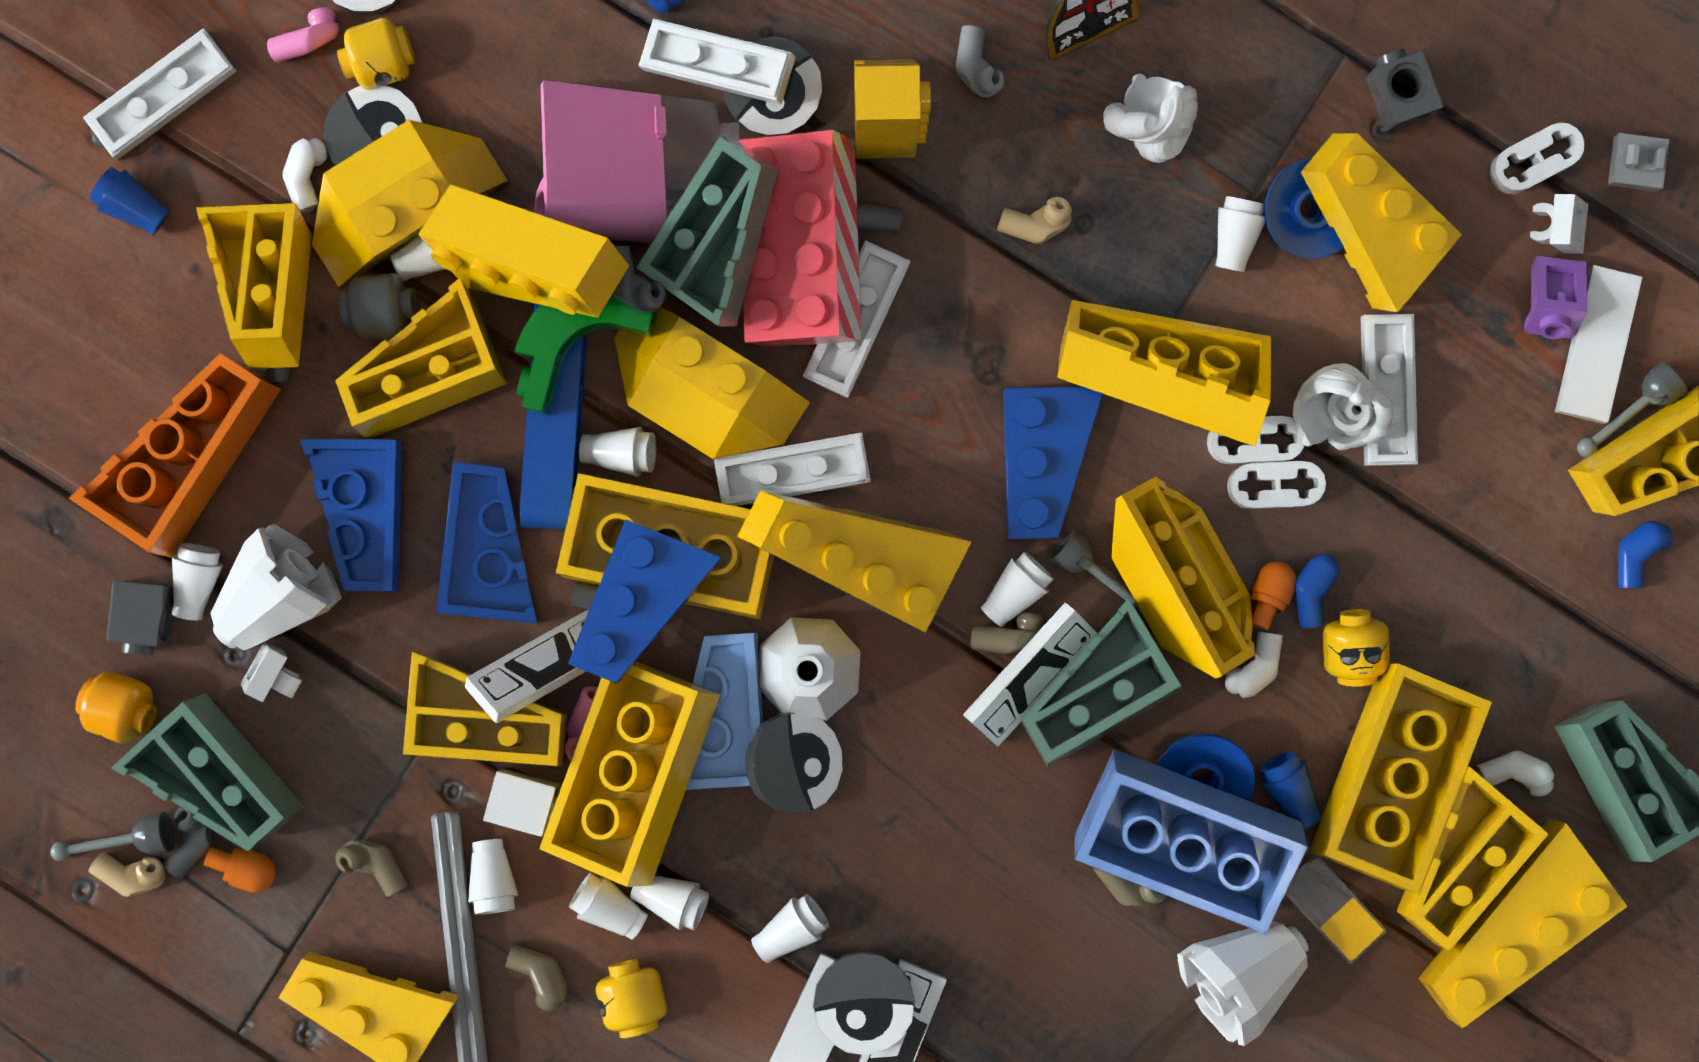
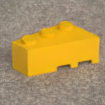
[1301,133,1462,313]
[196,203,312,369]
[335,278,507,439]
[1397,766,1548,952]

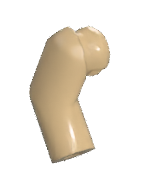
[997,197,1072,244]
[88,851,166,897]

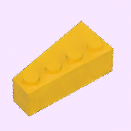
[854,59,931,159]
[418,184,629,318]
[1057,300,1271,447]
[1568,385,1699,516]
[737,491,971,633]
[1418,818,1628,1029]

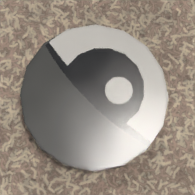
[724,36,823,137]
[324,85,424,165]
[745,713,843,814]
[813,951,915,1055]

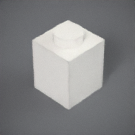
[483,768,561,837]

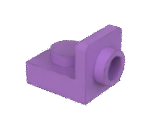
[1524,256,1588,339]

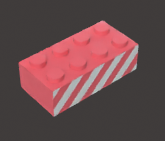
[738,130,862,348]

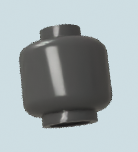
[340,273,419,341]

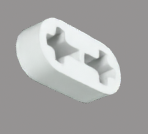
[1489,123,1584,195]
[1207,416,1305,464]
[1227,461,1326,509]

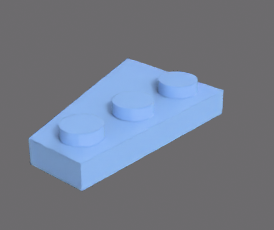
[686,632,764,790]

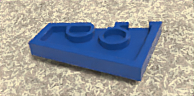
[1003,387,1103,540]
[300,439,403,592]
[436,462,537,624]
[568,519,723,683]

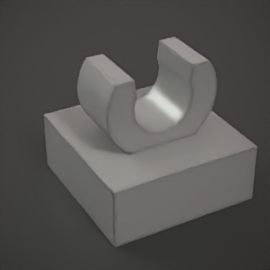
[1608,133,1669,192]

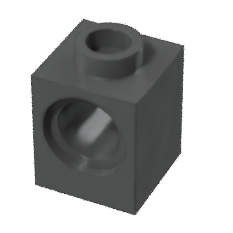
[1365,49,1443,134]
[106,580,174,655]

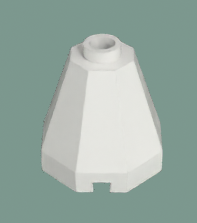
[210,524,342,651]
[759,617,860,721]
[1177,922,1309,1046]

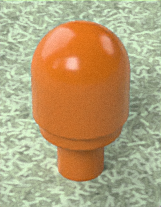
[1250,561,1297,631]
[203,847,276,893]

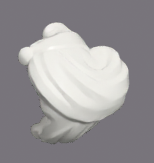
[1103,74,1198,163]
[1292,363,1393,451]

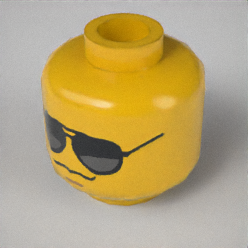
[337,18,416,90]
[1323,609,1390,687]
[596,959,667,1038]

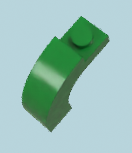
[515,278,659,416]

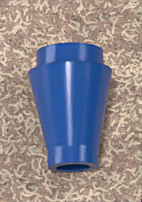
[89,167,170,235]
[1259,751,1322,829]

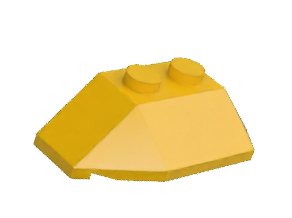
[312,120,509,288]
[614,307,810,460]
[1112,476,1255,678]

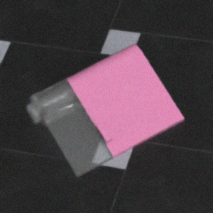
[534,80,720,244]

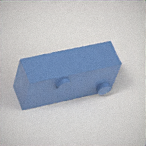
[1075,748,1308,934]

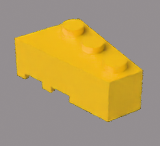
[403,652,568,766]

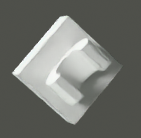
[1530,194,1588,254]
[241,641,302,702]

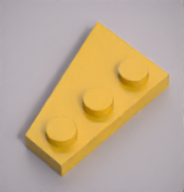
[279,952,460,1062]

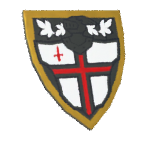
[1046,0,1140,61]

